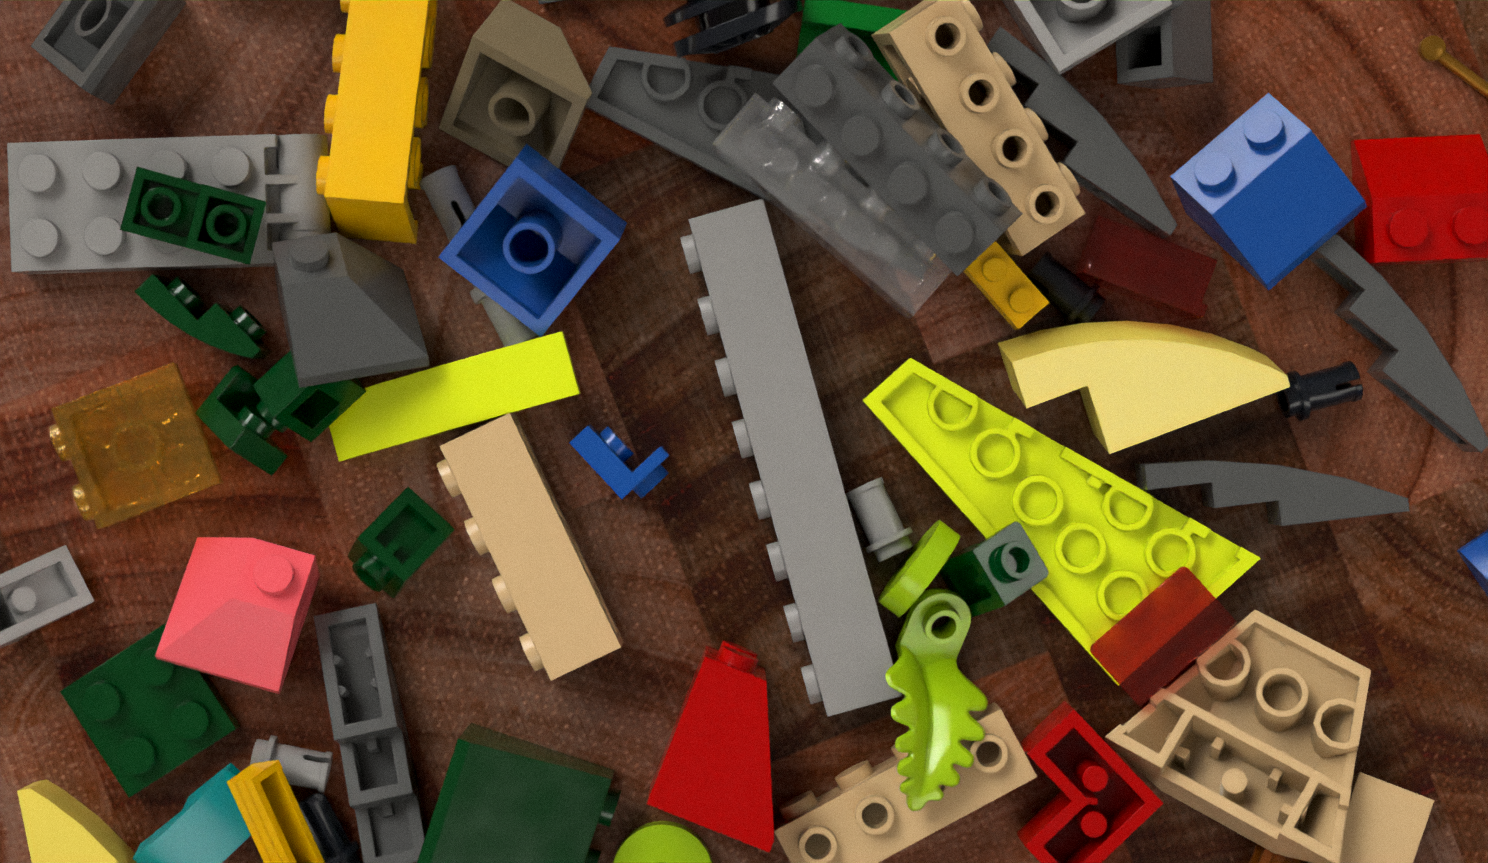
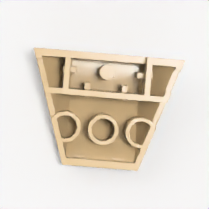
[1105,610,1371,863]

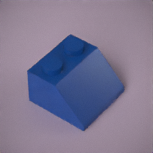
[1170,93,1367,291]
[438,144,627,337]

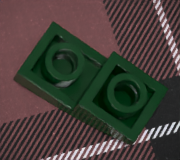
[120,167,267,265]
[134,274,272,360]

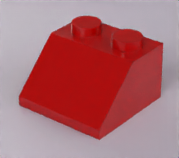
[1351,134,1488,266]

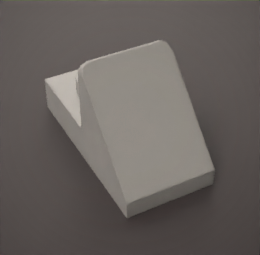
[0,545,94,649]

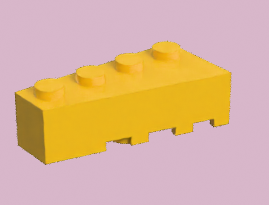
[316,0,438,244]

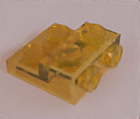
[49,362,223,529]

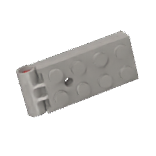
[7,134,331,274]

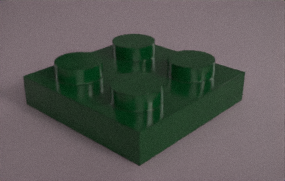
[60,622,240,798]

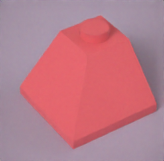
[155,537,320,694]

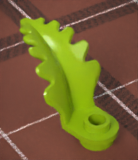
[885,588,988,811]

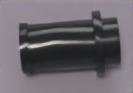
[1027,251,1106,325]
[1275,361,1363,421]

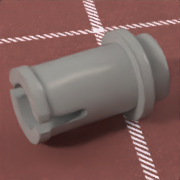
[846,477,913,562]
[250,735,333,793]

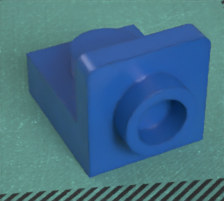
[569,425,670,499]

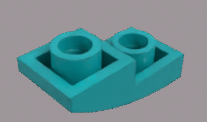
[132,763,251,863]

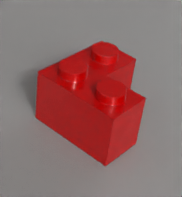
[1016,701,1164,863]

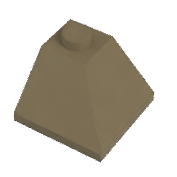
[439,0,592,169]

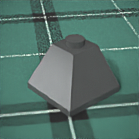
[271,233,429,388]

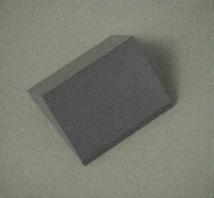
[31,0,186,105]

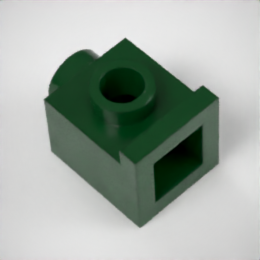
[253,351,366,442]

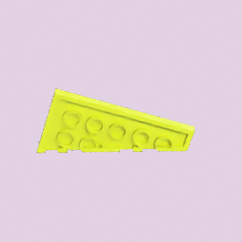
[862,358,1261,686]

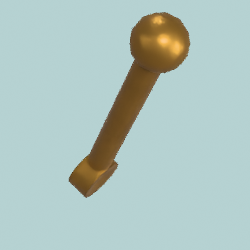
[1418,35,1488,99]

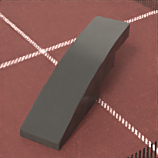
[987,27,1178,240]
[1308,233,1488,453]
[1135,459,1410,526]
[314,603,427,863]

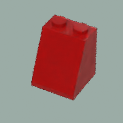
[647,640,774,853]

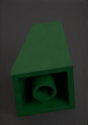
[417,723,622,863]

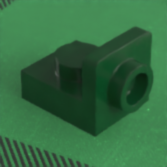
[195,365,288,476]
[348,487,455,598]
[939,522,1049,618]

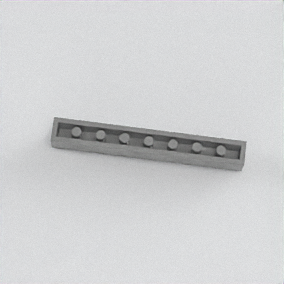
[680,199,902,717]

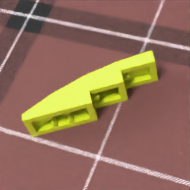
[329,331,581,462]

